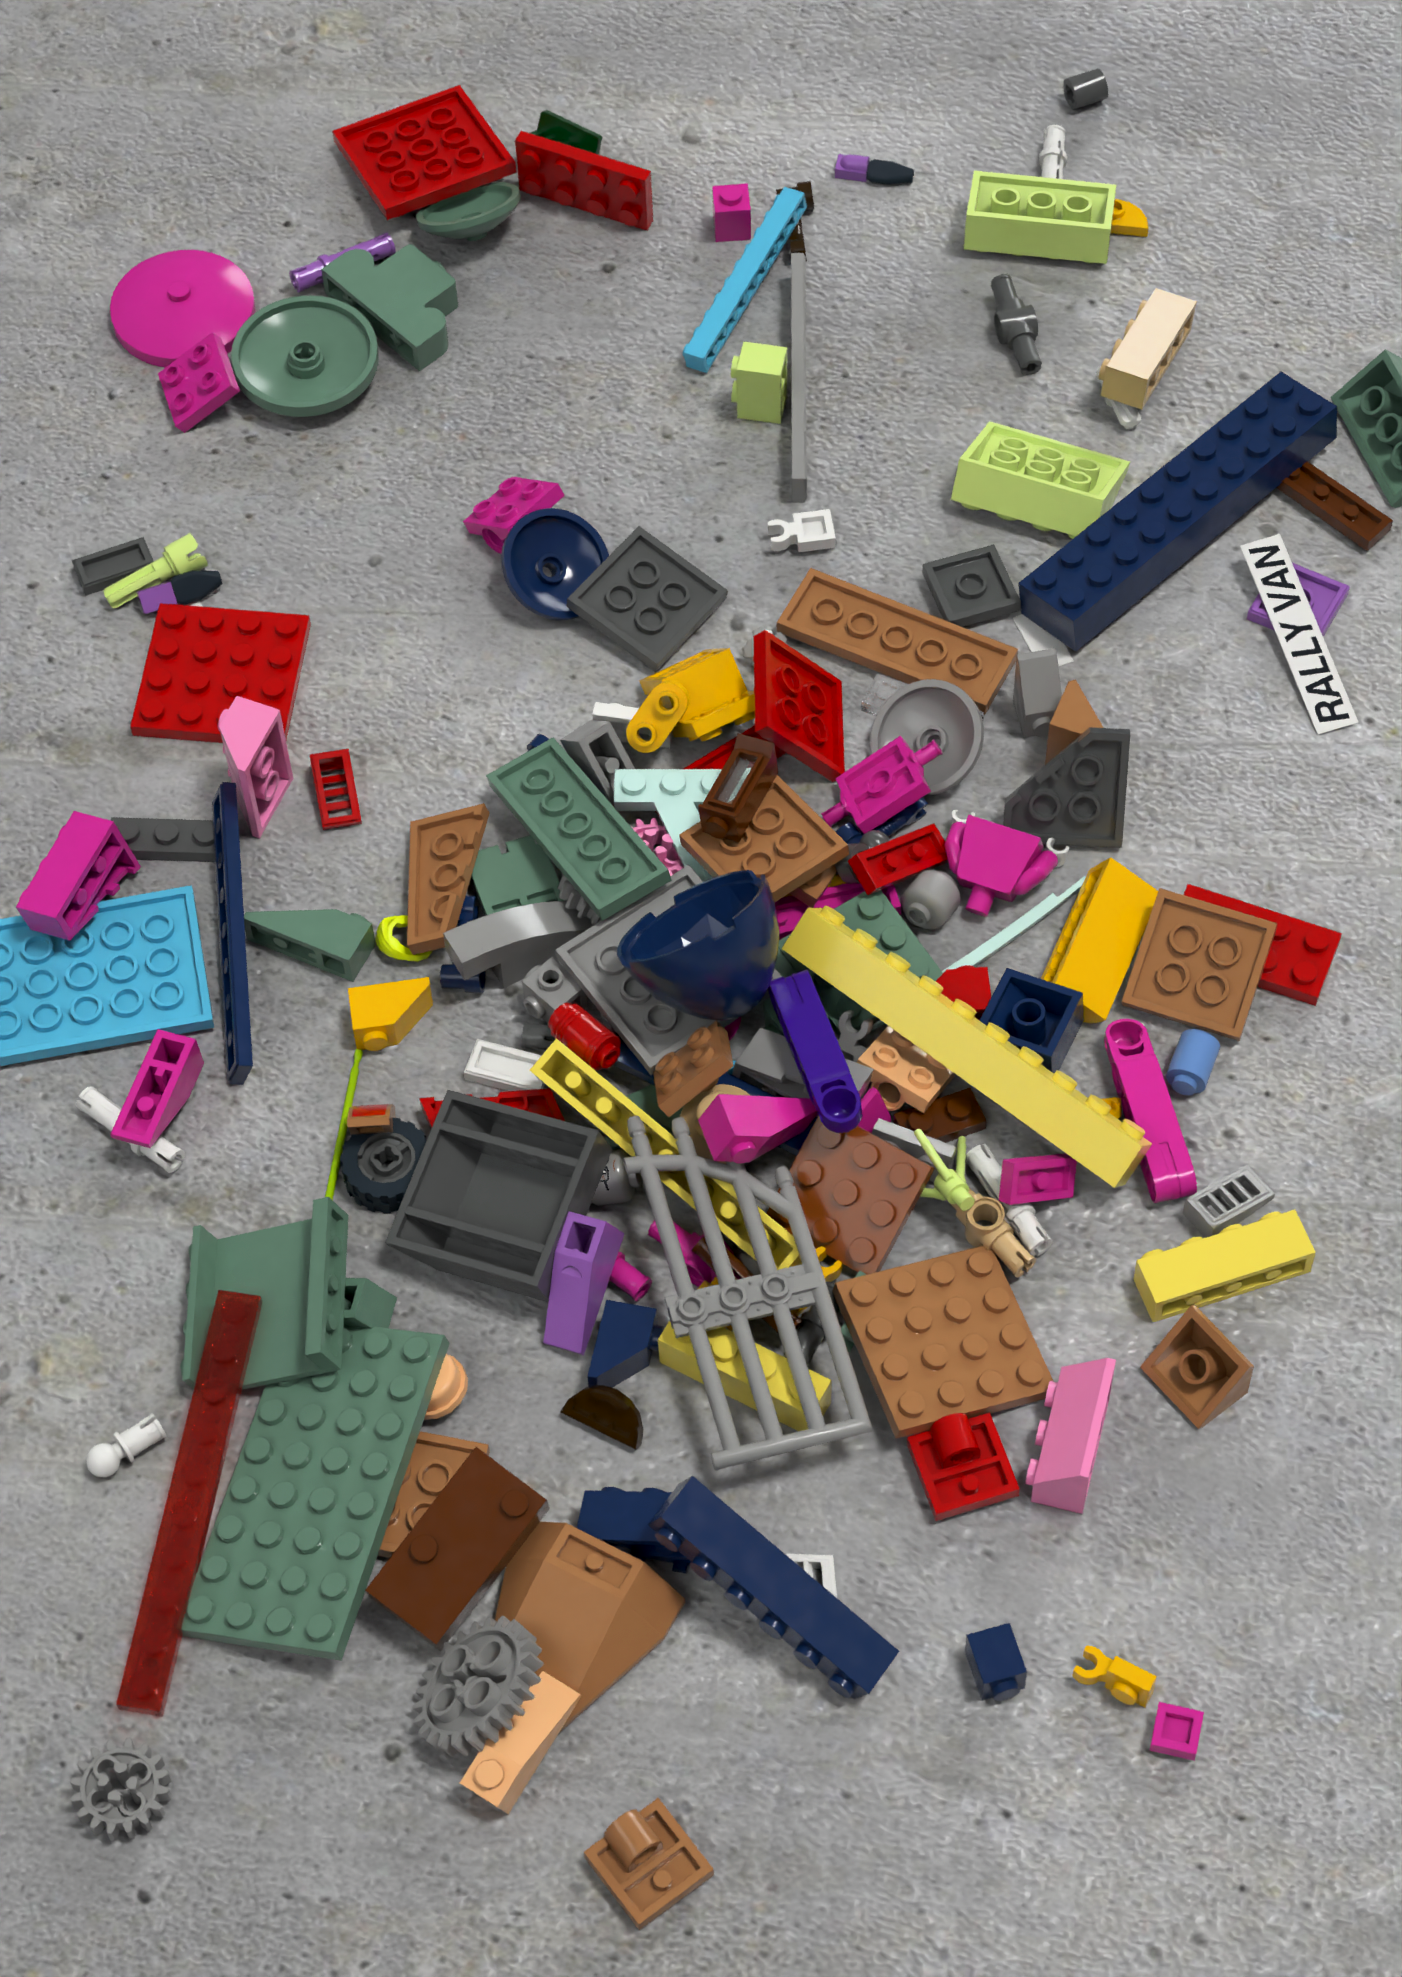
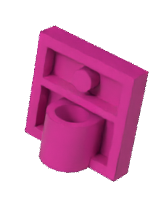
[158,332,240,433]
[463,477,565,554]

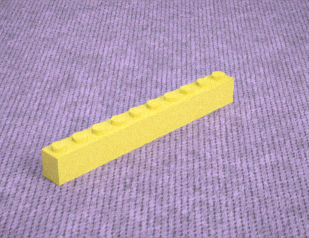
[782,906,1152,1188]

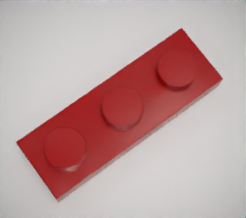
[848,823,948,895]

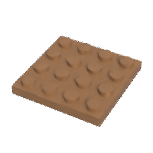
[832,1246,1054,1439]

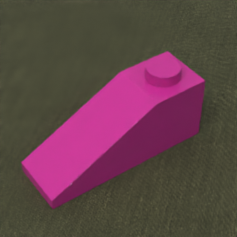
[110,1029,204,1148]
[698,1094,818,1164]

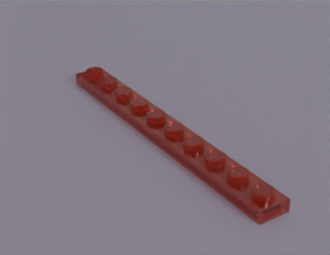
[116,1290,263,1717]

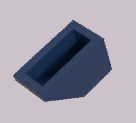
[587,1300,664,1388]

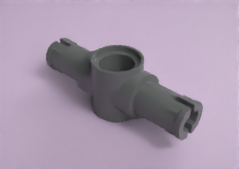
[991,274,1042,375]

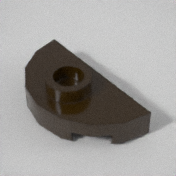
[560,1385,644,1450]

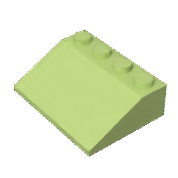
[951,421,1130,539]

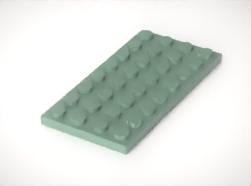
[176,1325,450,1661]

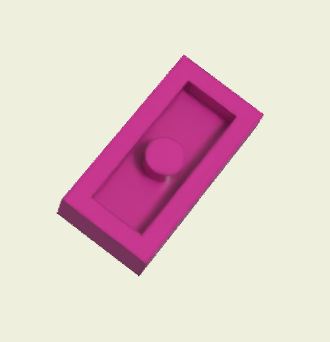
[999,1153,1077,1205]

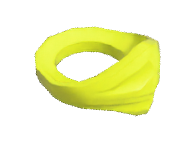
[375,915,434,962]

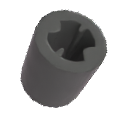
[1063,68,1108,109]

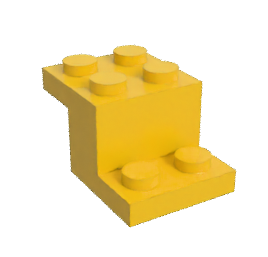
[639,648,755,742]

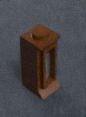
[698,733,778,842]

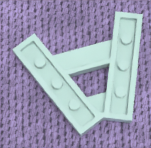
[614,769,751,882]

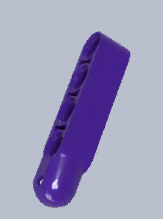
[768,969,863,1133]

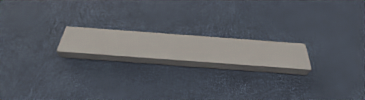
[791,253,807,503]

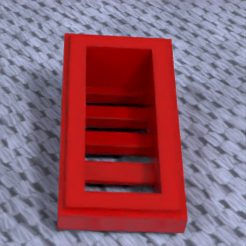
[310,749,362,830]

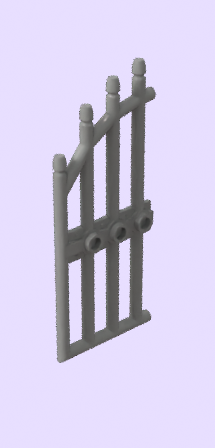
[623,1116,873,1470]

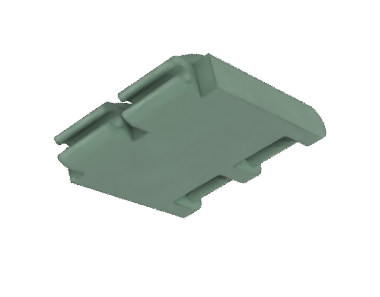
[471,835,567,916]

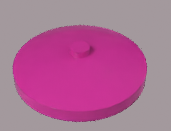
[110,250,256,368]

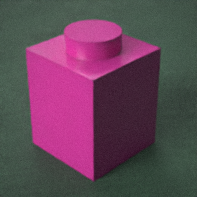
[712,183,751,242]

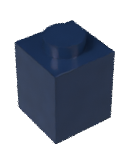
[965,1623,1027,1701]

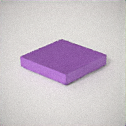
[1247,563,1350,637]

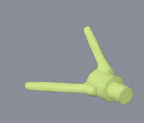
[914,1129,975,1211]

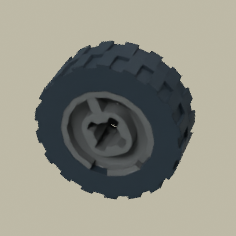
[340,1117,427,1214]

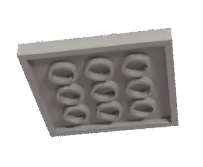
[555,865,782,1075]

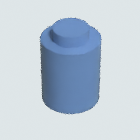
[1166,1029,1220,1095]

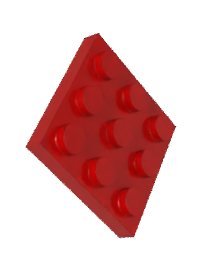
[753,630,845,782]

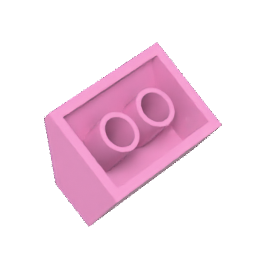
[218,696,293,839]
[1025,1358,1116,1514]

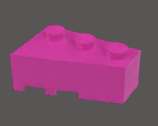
[16,811,141,940]

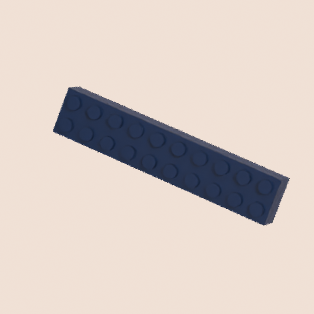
[1018,372,1337,652]

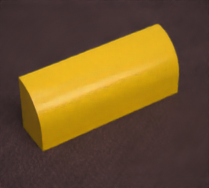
[1041,857,1158,1023]

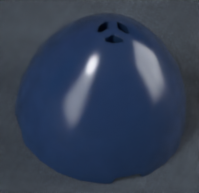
[617,870,780,1021]

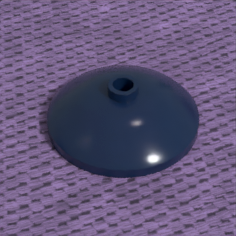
[501,508,609,620]

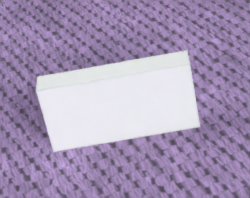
[464,1039,548,1091]

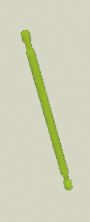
[325,1049,363,1200]

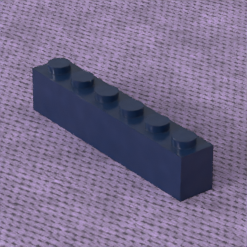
[648,1476,899,1699]

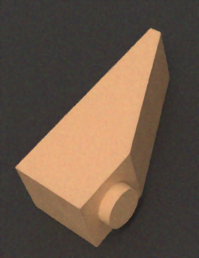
[460,1671,582,1814]

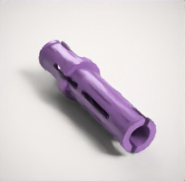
[289,232,396,293]

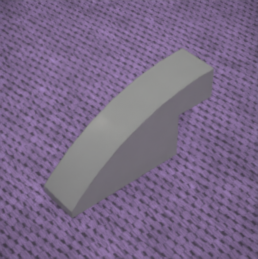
[443,901,593,988]

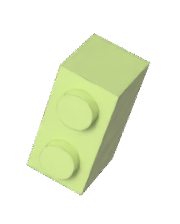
[731,341,787,424]

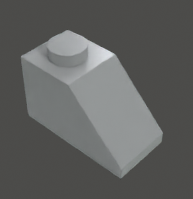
[1013,648,1062,738]
[560,720,635,807]

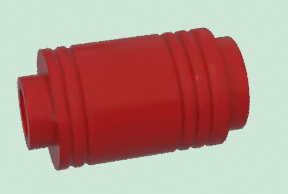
[548,1003,621,1071]

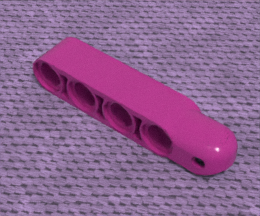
[1104,1019,1197,1203]

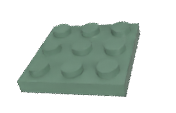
[778,890,943,1035]

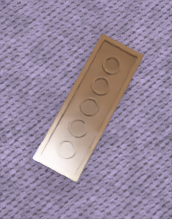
[777,568,1018,714]

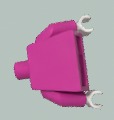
[944,810,1070,917]

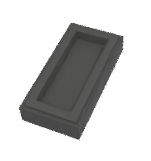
[72,537,154,596]

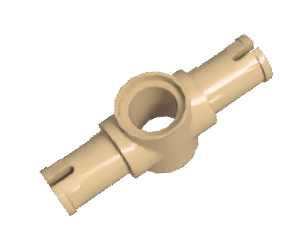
[934,1169,1036,1278]

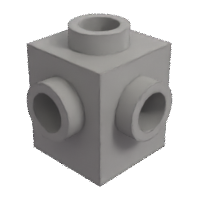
[522,957,588,1023]

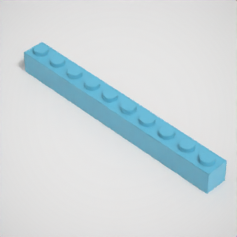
[683,187,807,373]

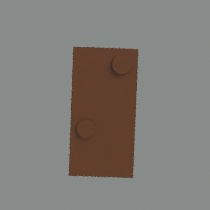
[365,1447,550,1652]

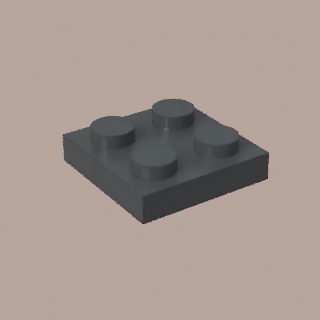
[922,544,1021,627]

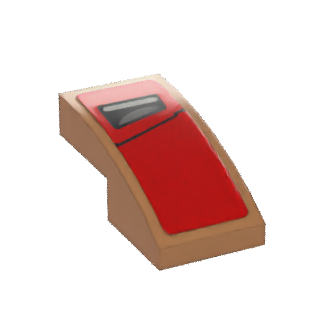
[347,1104,396,1135]

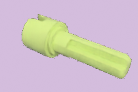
[103,533,208,608]

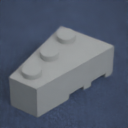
[732,1027,874,1117]

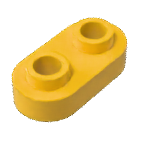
[626,680,689,753]

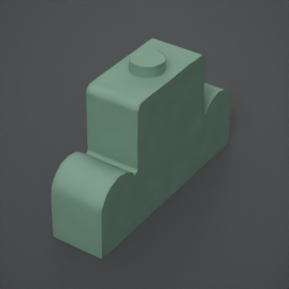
[321,244,458,372]

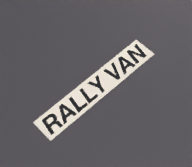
[1240,534,1358,735]

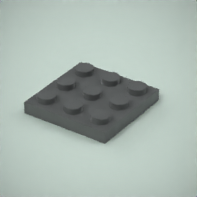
[566,526,728,672]

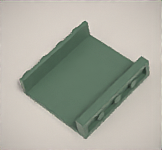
[180,1197,349,1397]

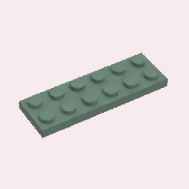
[486,737,672,921]

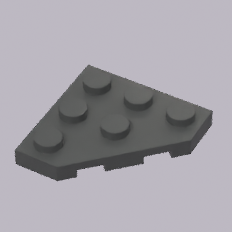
[1003,727,1130,848]

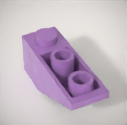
[543,1211,624,1355]

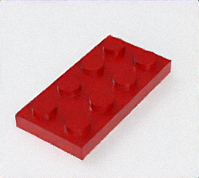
[515,131,653,231]
[1183,884,1342,1006]

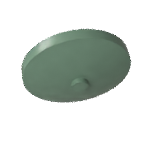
[231,295,379,417]

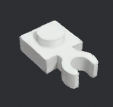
[768,509,836,552]

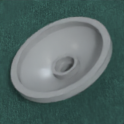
[871,679,984,796]

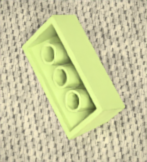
[964,170,1116,264]

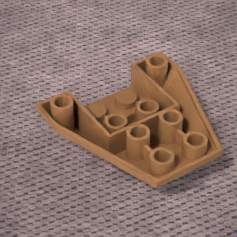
[495,1521,686,1733]

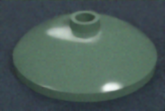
[416,182,521,241]

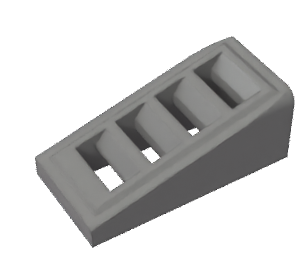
[1183,1165,1275,1238]

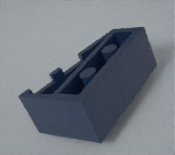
[577,1487,691,1574]

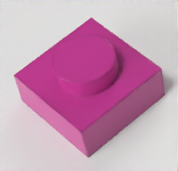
[1149,1702,1204,1761]

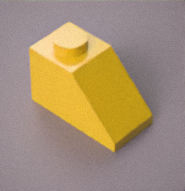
[348,977,433,1051]

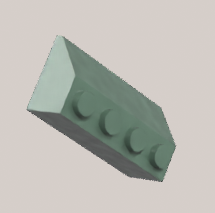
[1330,349,1402,508]

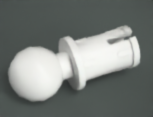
[86,1413,167,1478]

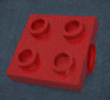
[907,1412,1020,1521]

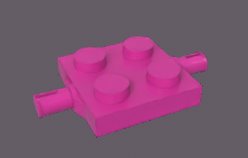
[821,735,943,834]

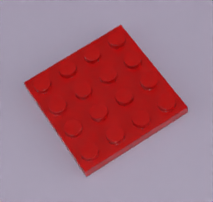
[332,85,517,220]
[130,603,311,743]

